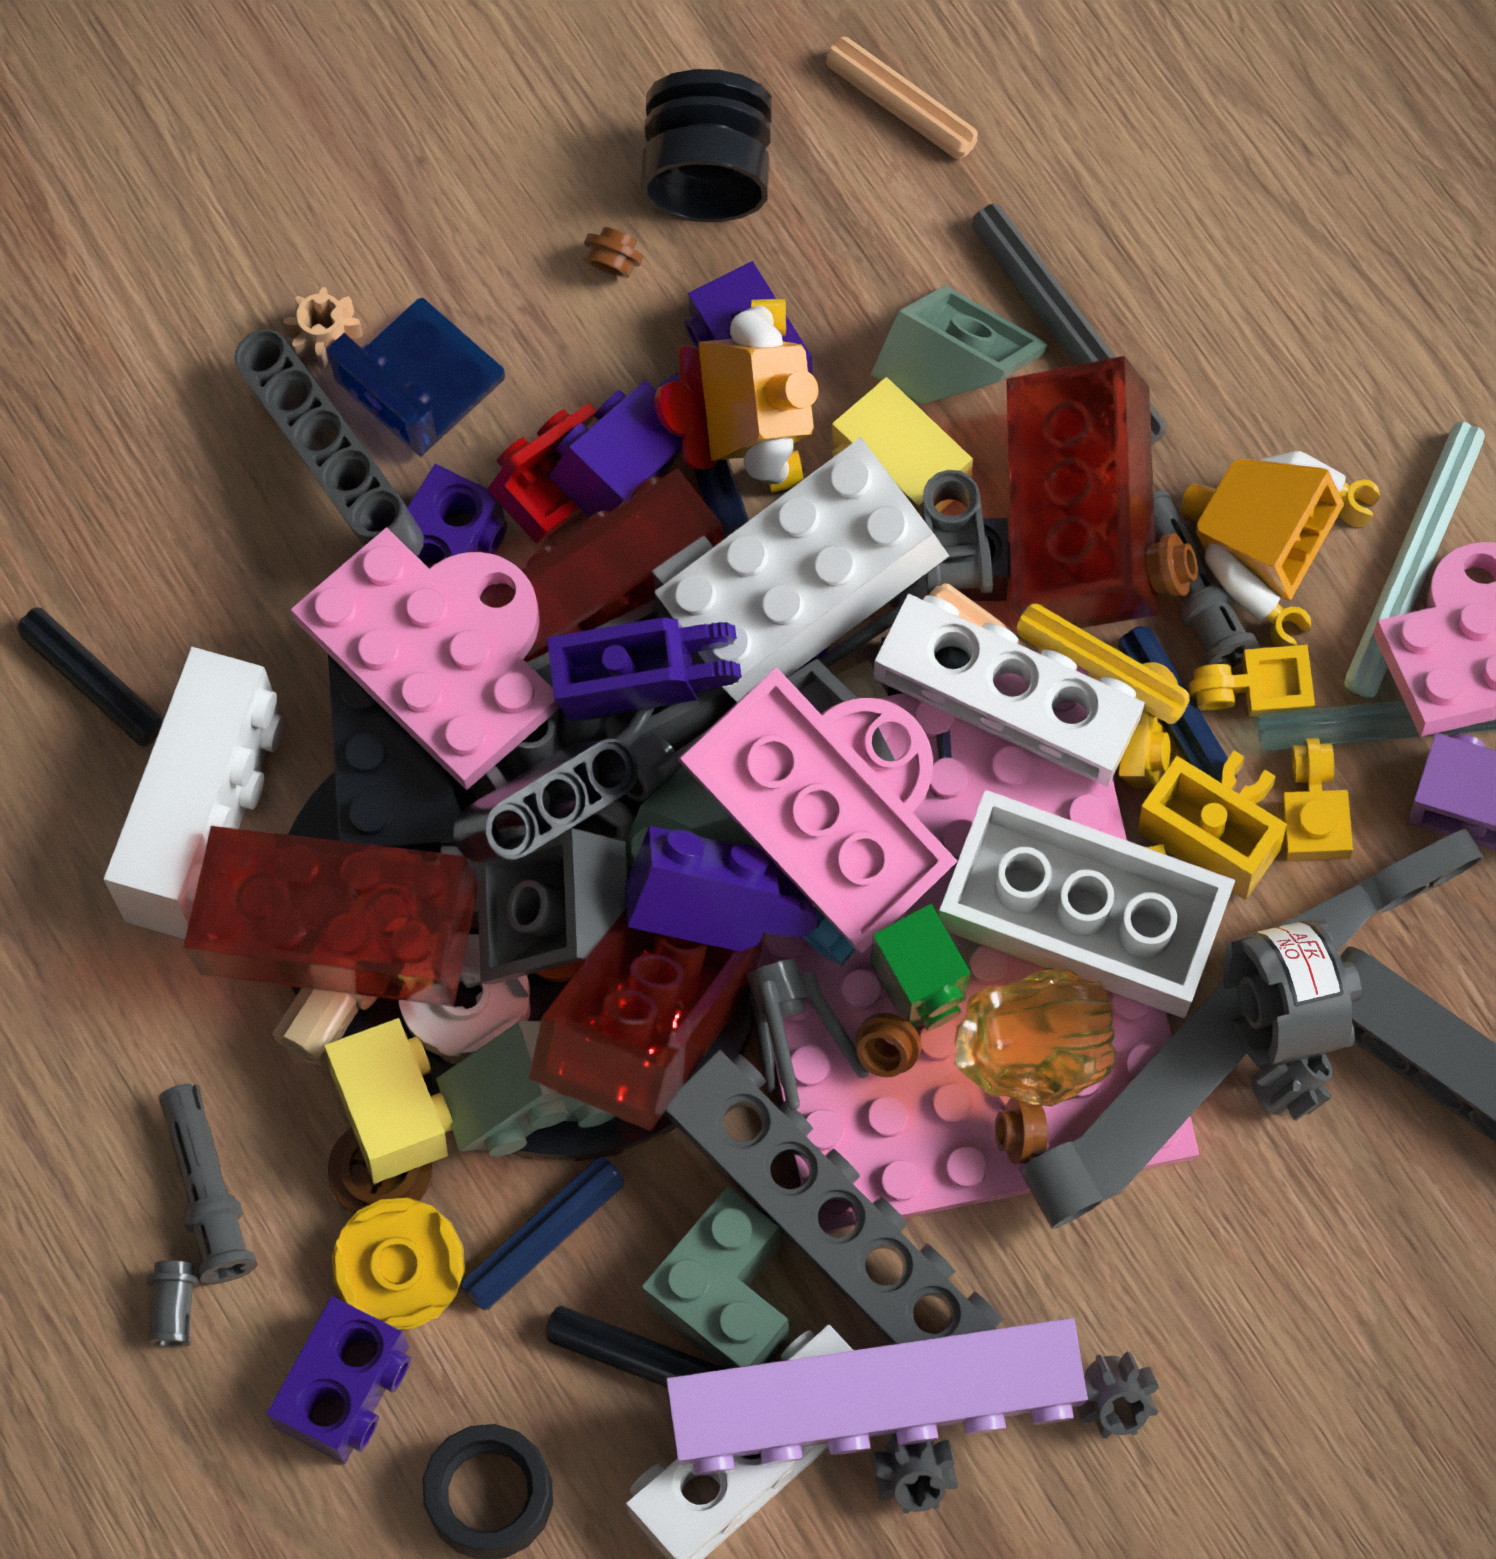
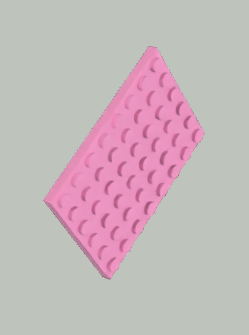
[751,665,1199,1234]

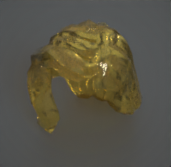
[954,968,1117,1107]

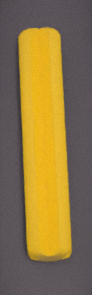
[1017,604,1190,724]

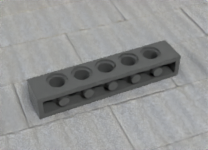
[663,1050,1003,1345]

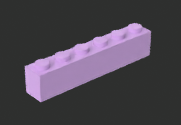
[667,1318,1088,1475]

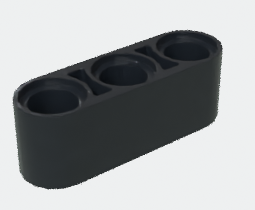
[454,739,638,863]

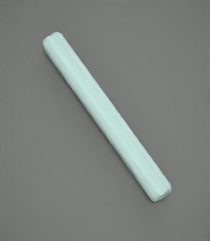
[1344,421,1485,698]

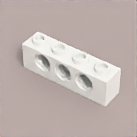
[873,593,1145,787]
[626,1324,854,1559]

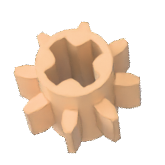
[283,287,363,369]

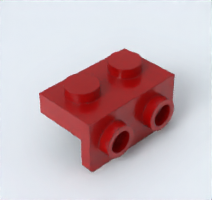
[487,403,597,544]

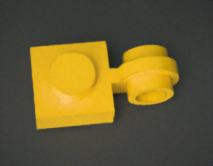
[1188,645,1315,717]
[1119,662,1178,789]
[1282,738,1353,861]

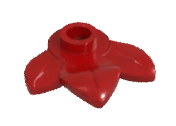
[654,345,719,470]

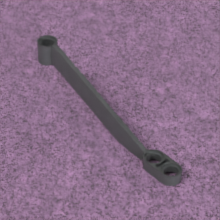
[1019,829,1484,1229]

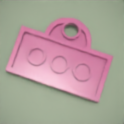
[291,527,560,790]
[1373,542,1496,737]
[677,667,958,953]

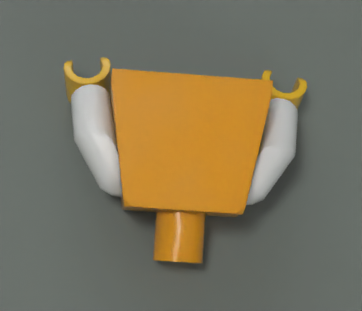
[698,299,818,493]
[1181,451,1380,647]

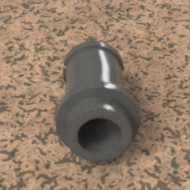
[147,1261,200,1347]

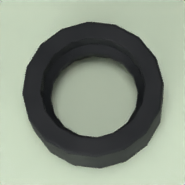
[422,1424,553,1559]

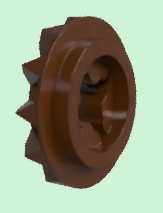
[328,1127,433,1214]

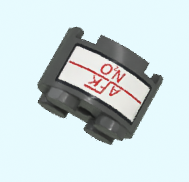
[1223,919,1362,1065]

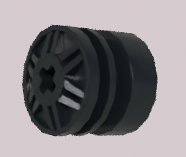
[641,69,772,222]

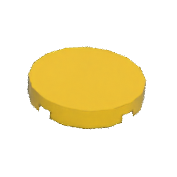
[332,1197,465,1330]

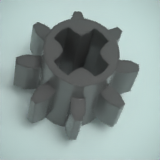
[1251,1054,1333,1121]
[1076,1351,1159,1439]
[872,1433,958,1514]

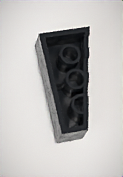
[328,654,461,873]

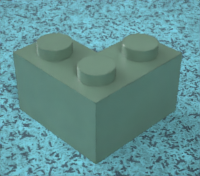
[436,1021,638,1157]
[642,1186,790,1369]

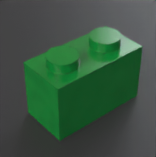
[870,903,971,1031]

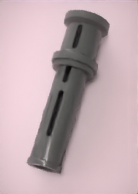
[1133,490,1259,668]
[158,1084,258,1284]

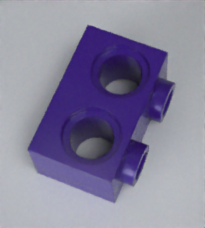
[408,464,507,565]
[267,1296,411,1464]

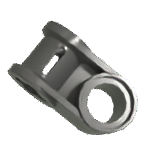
[922,470,993,595]

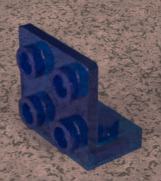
[326,298,505,458]

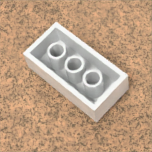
[655,437,949,702]
[103,647,285,943]
[939,790,1235,1019]

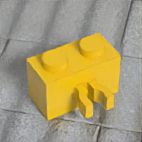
[1138,751,1287,900]

